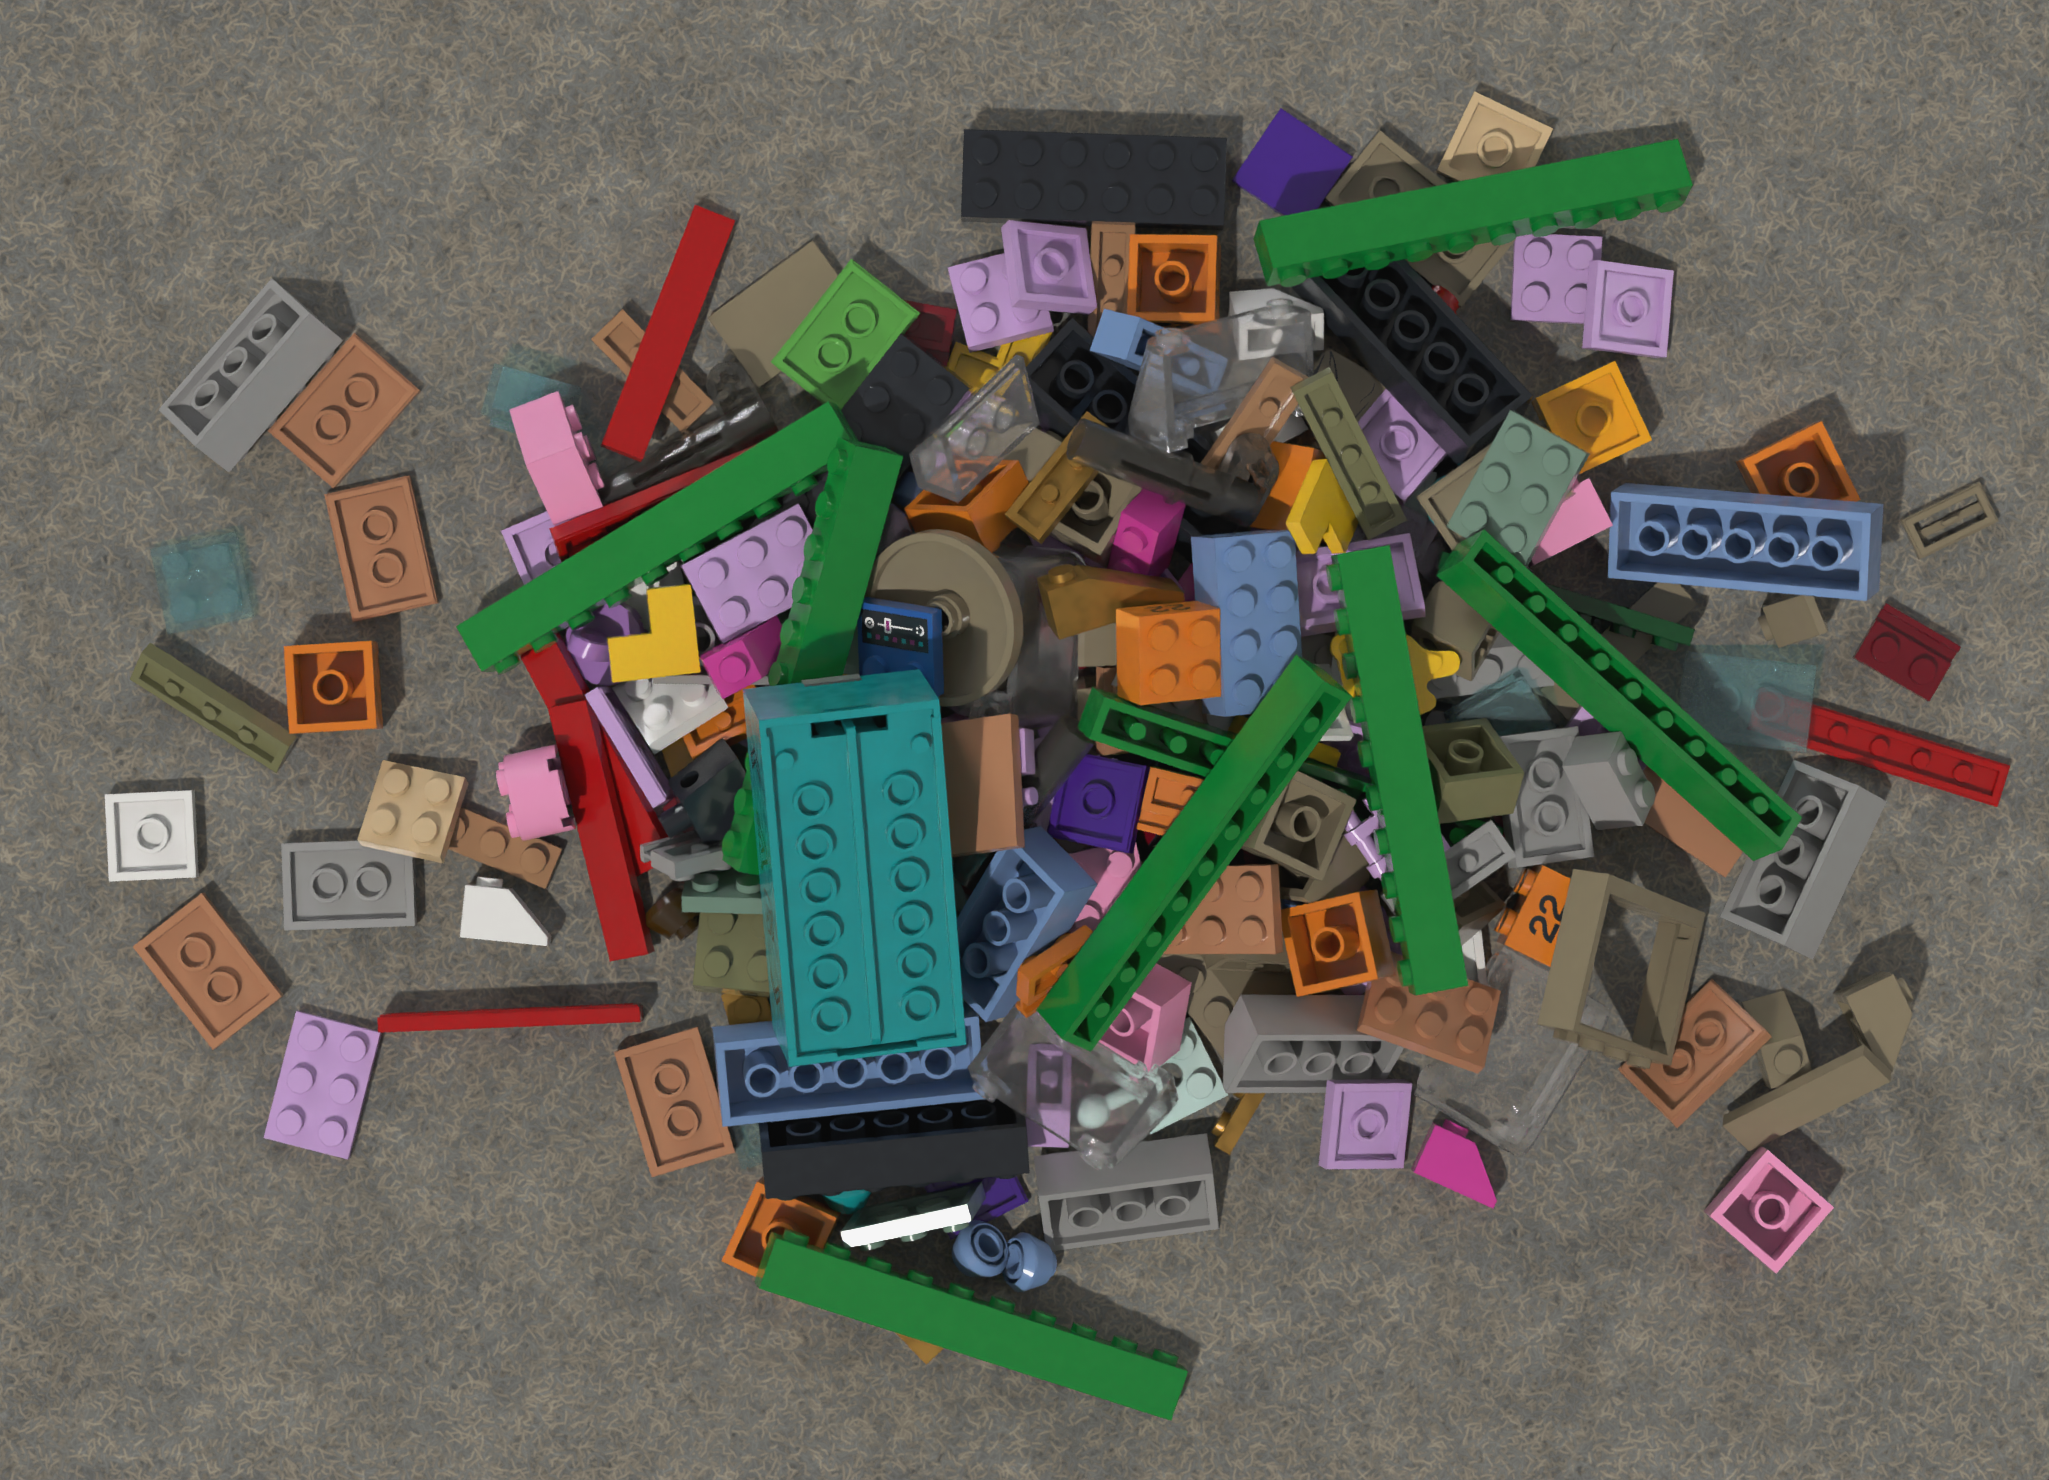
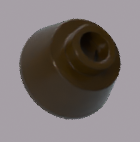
[645,885,700,941]

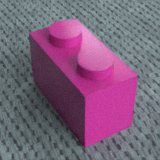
[1107,483,1186,577]

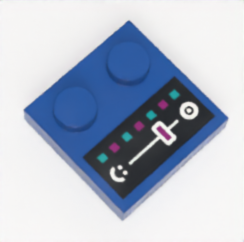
[857,597,944,696]

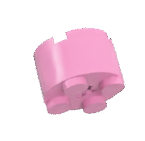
[496,744,576,841]

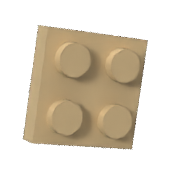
[1436,91,1553,182]
[357,760,469,864]

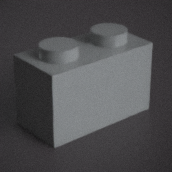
[1562,731,1656,830]

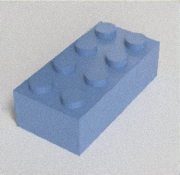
[1191,529,1302,717]
[957,826,1098,1022]

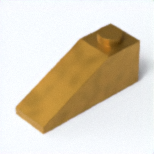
[1037,564,1185,640]

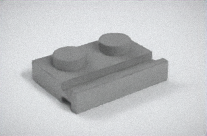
[640,831,731,881]

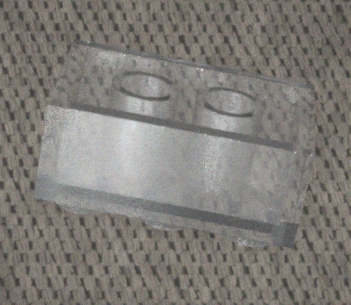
[909,354,1040,503]

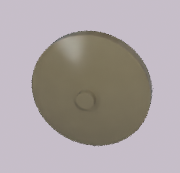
[864,529,1023,706]

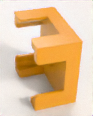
[1531,361,1652,475]

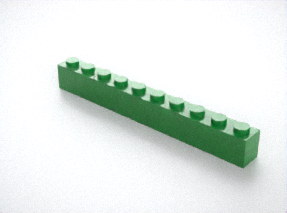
[1253,139,1693,287]
[456,401,858,675]
[722,437,903,875]
[1436,530,1802,861]
[1326,545,1469,996]
[1036,655,1352,1052]
[1077,687,1504,847]
[754,1229,1188,1421]

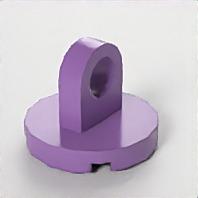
[565,602,648,686]

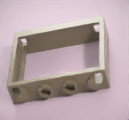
[1537,869,1705,1069]

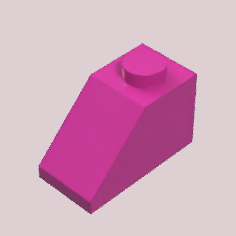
[699,615,782,699]
[1411,1119,1497,1209]

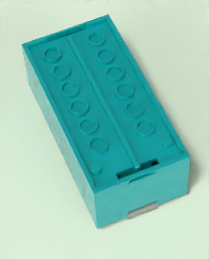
[743,669,966,1067]

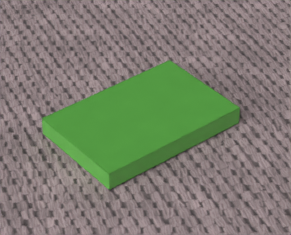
[771,259,921,410]

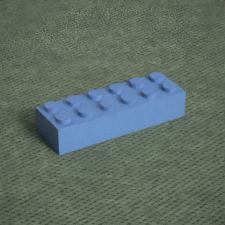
[1608,483,1883,601]
[712,1001,985,1127]

